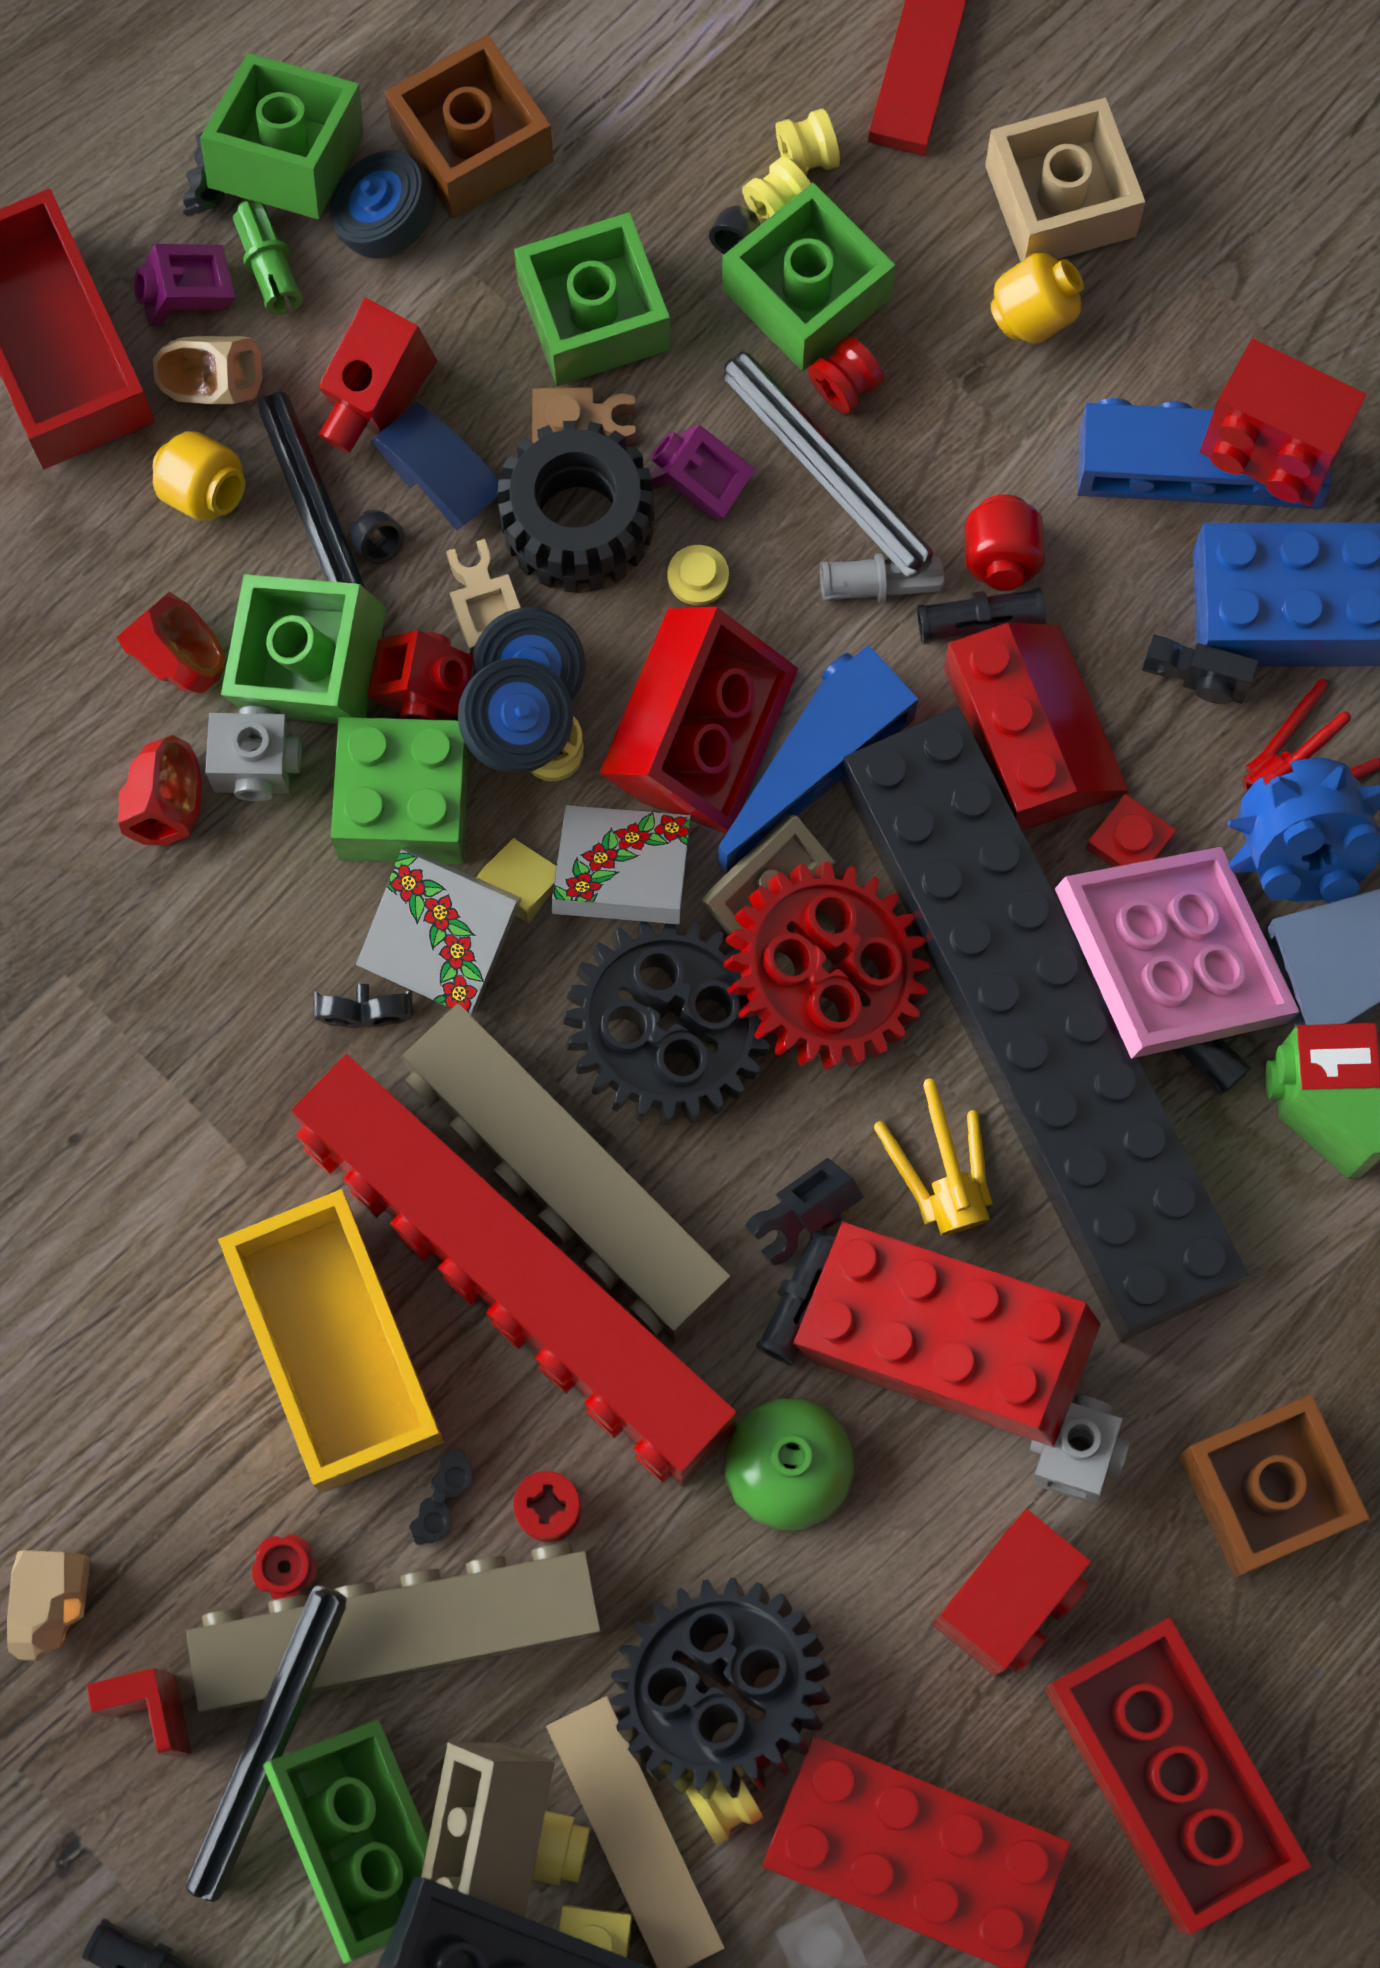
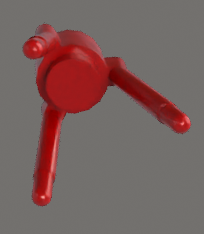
[1242,678,1380,792]

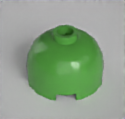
[725,1398,855,1531]

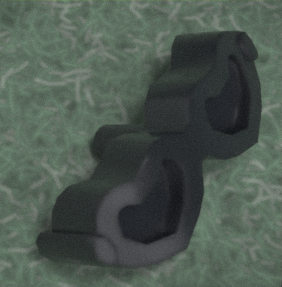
[183,131,225,217]
[313,984,412,1028]
[409,1449,472,1546]

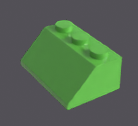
[263,1719,429,1964]

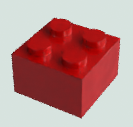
[1200,338,1367,507]
[931,1508,1091,1676]

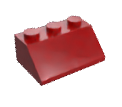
[599,607,799,833]
[944,623,1129,831]

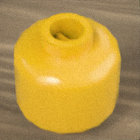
[991,253,1084,344]
[153,431,245,521]

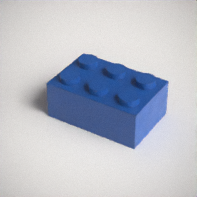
[1193,523,1380,667]

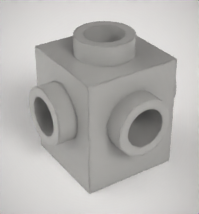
[205,706,302,801]
[1030,1395,1131,1505]

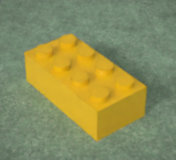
[218,1189,445,1494]

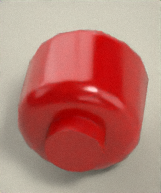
[964,494,1045,591]

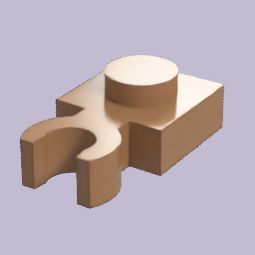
[532,387,636,446]

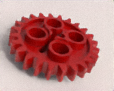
[724,862,930,1070]

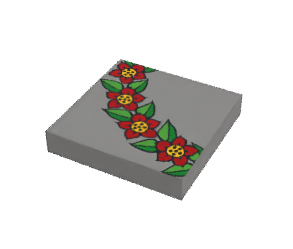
[552,805,690,924]
[356,847,522,1016]

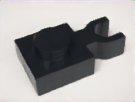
[1142,634,1258,704]

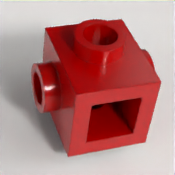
[367,630,473,720]

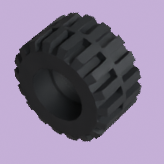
[497,420,654,593]

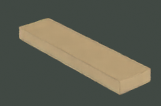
[546,1696,724,1968]

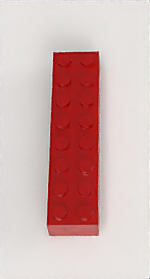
[291,1053,737,1486]

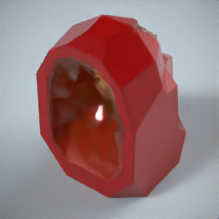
[116,592,225,694]
[118,735,202,845]

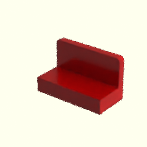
[86,1668,191,1757]

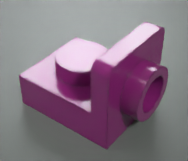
[134,244,235,326]
[651,424,755,521]

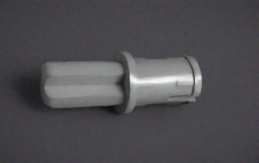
[820,553,944,602]

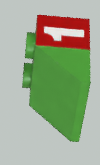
[1265,1023,1380,1179]

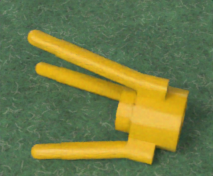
[874,1078,993,1236]

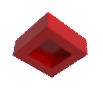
[1086,794,1176,867]

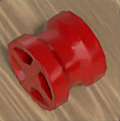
[808,336,885,414]
[513,1471,581,1543]

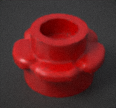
[251,1534,317,1600]

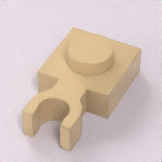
[446,539,520,656]

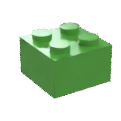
[200,53,364,219]
[722,183,895,372]
[514,212,671,387]
[221,574,387,724]
[331,717,470,864]

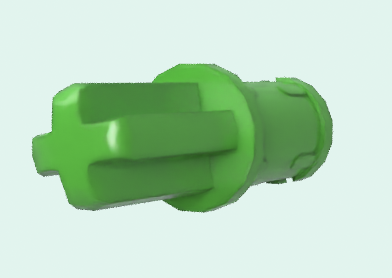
[233,201,303,315]

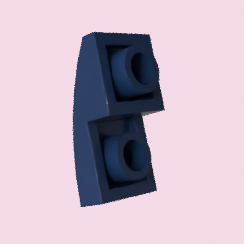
[371,402,499,531]

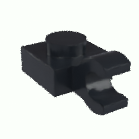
[745,1157,864,1265]

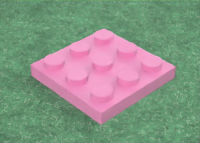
[1055,846,1300,1059]

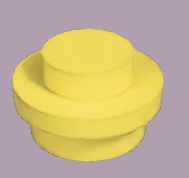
[667,545,729,606]

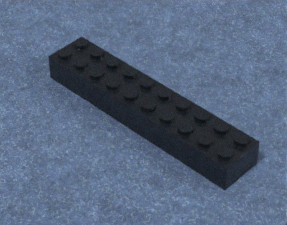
[841,706,1249,1342]

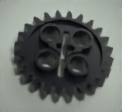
[563,921,770,1126]
[610,1578,831,1800]

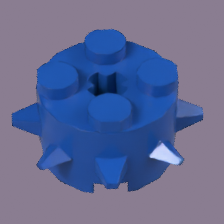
[1227,758,1380,903]

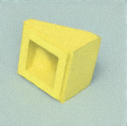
[476,838,557,924]

